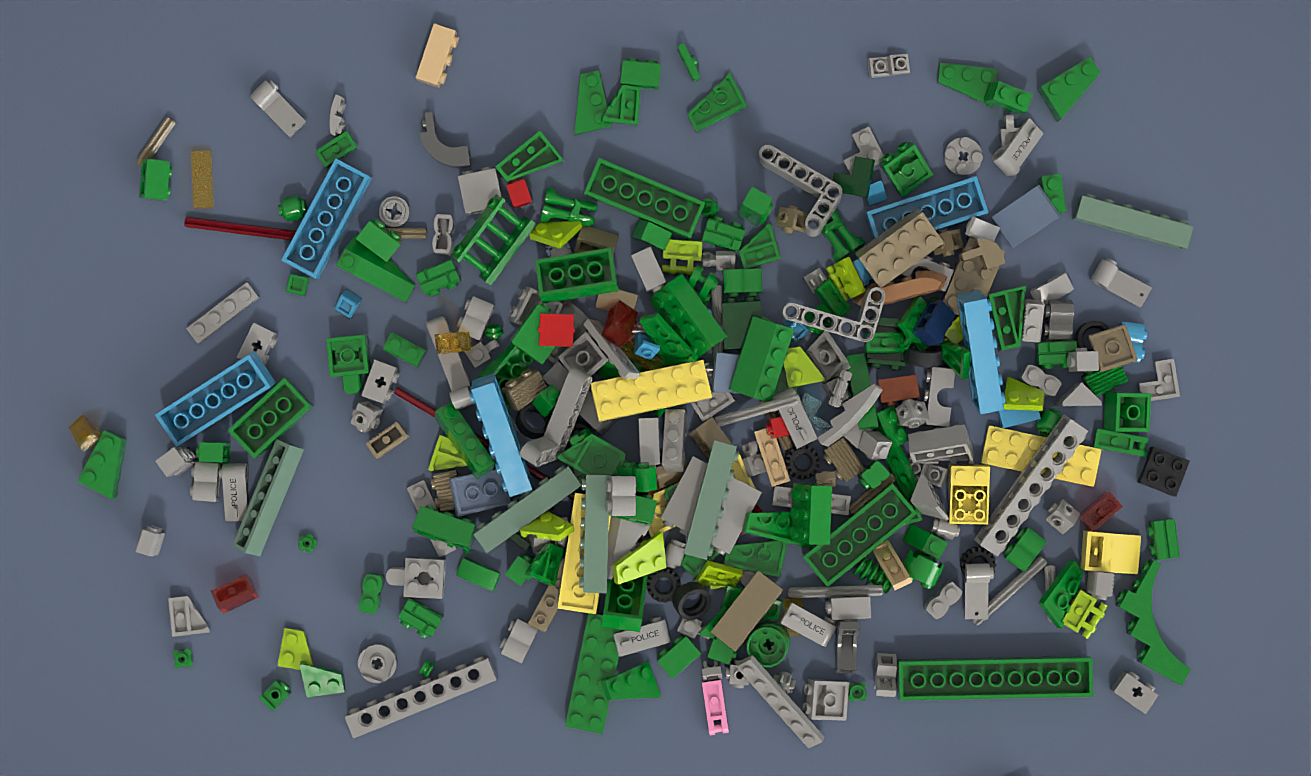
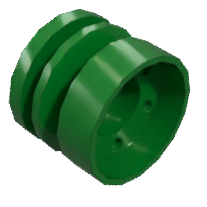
[747,622,790,667]

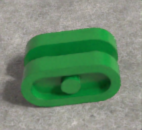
[688,265,719,305]

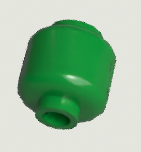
[278,195,307,222]
[1036,408,1062,437]

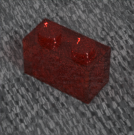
[601,300,638,348]
[1078,491,1123,532]
[211,574,259,614]

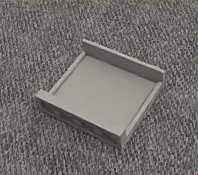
[661,456,762,555]

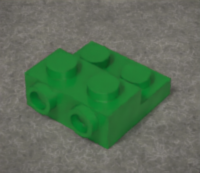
[879,142,933,197]

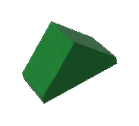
[631,220,673,251]

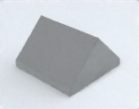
[806,331,851,383]
[1056,382,1102,406]
[911,474,950,521]

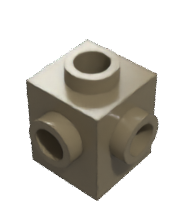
[775,205,809,234]
[934,228,964,257]

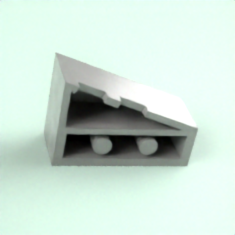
[908,424,974,464]

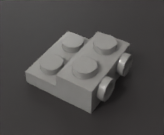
[509,286,563,325]
[802,679,849,721]

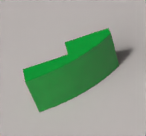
[456,557,501,591]

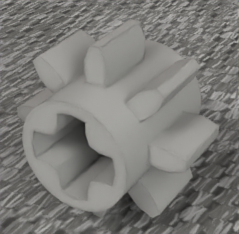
[773,672,796,695]

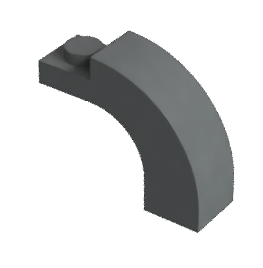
[419,112,471,168]
[836,619,860,673]

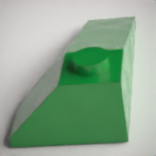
[336,233,415,303]
[471,344,533,410]

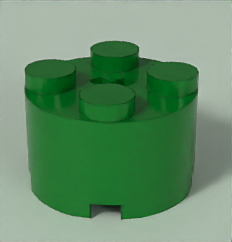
[903,548,945,589]

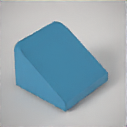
[866,180,887,206]
[334,290,362,319]
[782,314,809,343]

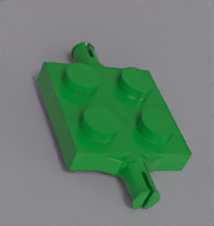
[897,296,937,351]

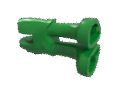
[540,187,598,227]
[815,207,865,263]

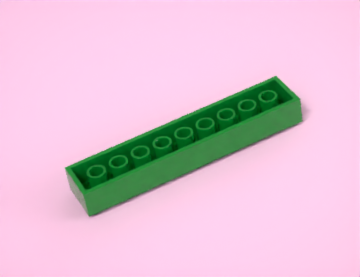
[897,656,1094,701]

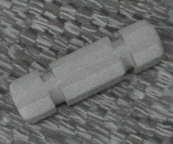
[829,370,852,408]

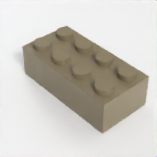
[855,208,944,288]
[941,237,1006,317]

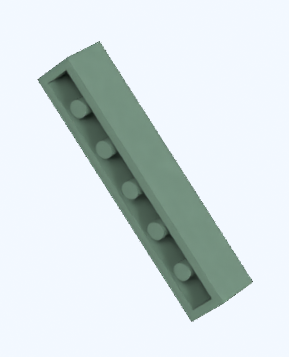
[1073,194,1194,250]
[232,439,304,556]
[683,440,739,560]
[473,466,582,553]
[579,474,610,593]

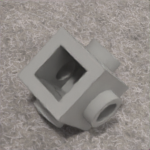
[896,399,929,428]
[350,401,383,433]
[1045,499,1080,534]
[725,660,749,688]

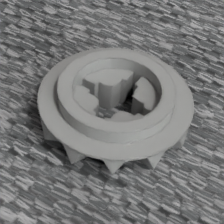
[379,196,409,227]

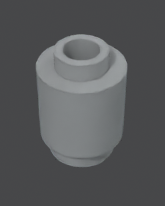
[931,518,960,540]
[665,539,686,569]

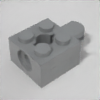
[386,557,446,599]

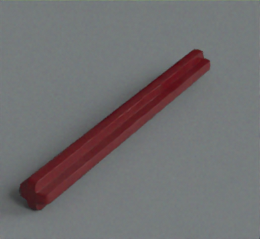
[184,217,296,241]

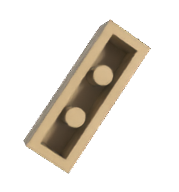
[416,24,459,88]

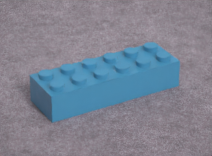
[281,158,372,280]
[865,176,989,240]
[956,290,1005,414]
[155,351,276,447]
[469,373,532,497]

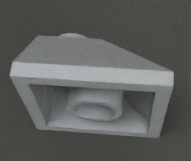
[558,332,608,376]

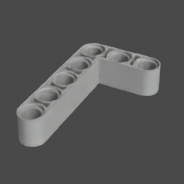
[759,145,842,237]
[780,287,885,342]
[426,315,476,409]
[520,368,592,466]

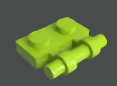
[662,240,702,276]
[826,257,866,301]
[1062,589,1108,639]

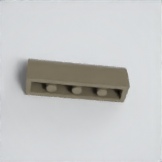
[711,571,783,652]

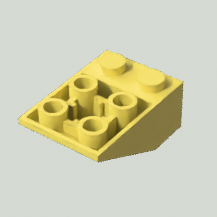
[948,464,990,524]
[1080,530,1141,574]

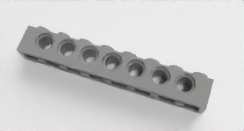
[974,414,1088,557]
[345,656,498,739]

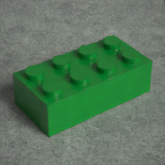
[535,248,619,304]
[649,274,727,358]
[228,378,314,459]

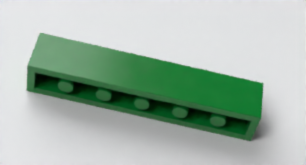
[738,187,774,227]

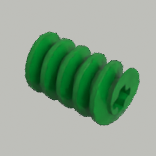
[853,555,892,594]

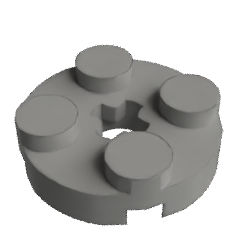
[944,137,983,176]
[358,644,397,683]

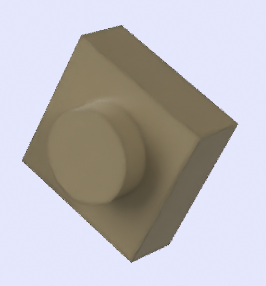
[816,471,836,487]

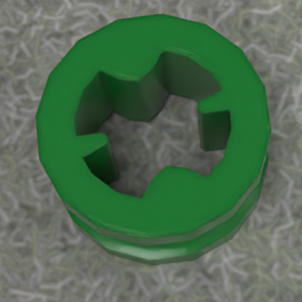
[419,659,436,678]

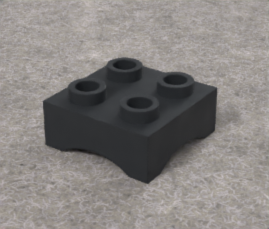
[1137,447,1190,497]

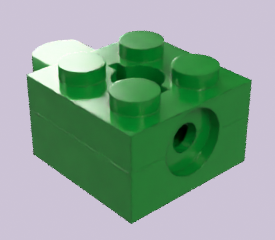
[326,335,371,395]

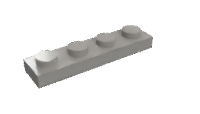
[186,282,260,344]
[583,319,640,380]
[407,480,457,557]
[772,486,851,515]

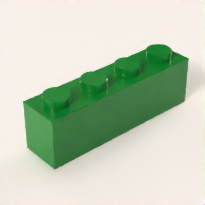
[434,401,495,479]

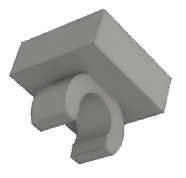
[803,267,827,294]
[702,660,722,682]

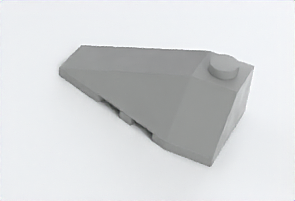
[607,513,656,580]

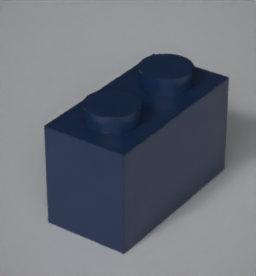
[912,300,956,346]

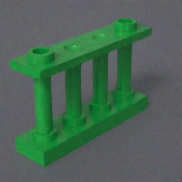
[451,194,536,286]

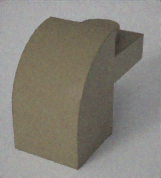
[959,239,1006,271]

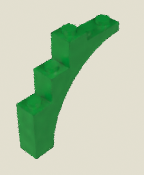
[1115,559,1191,686]

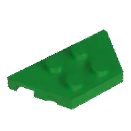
[557,434,625,476]

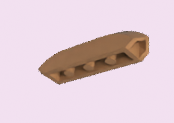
[853,271,948,306]

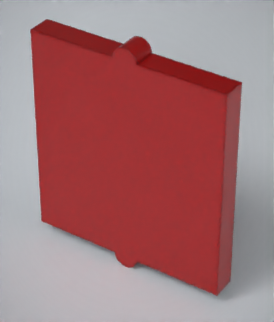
[537,314,575,347]

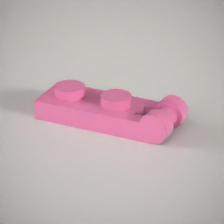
[702,679,729,735]

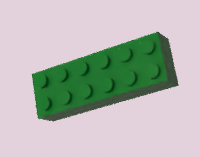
[584,158,706,240]
[802,483,917,587]
[565,612,624,734]

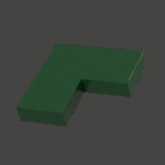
[833,156,875,198]

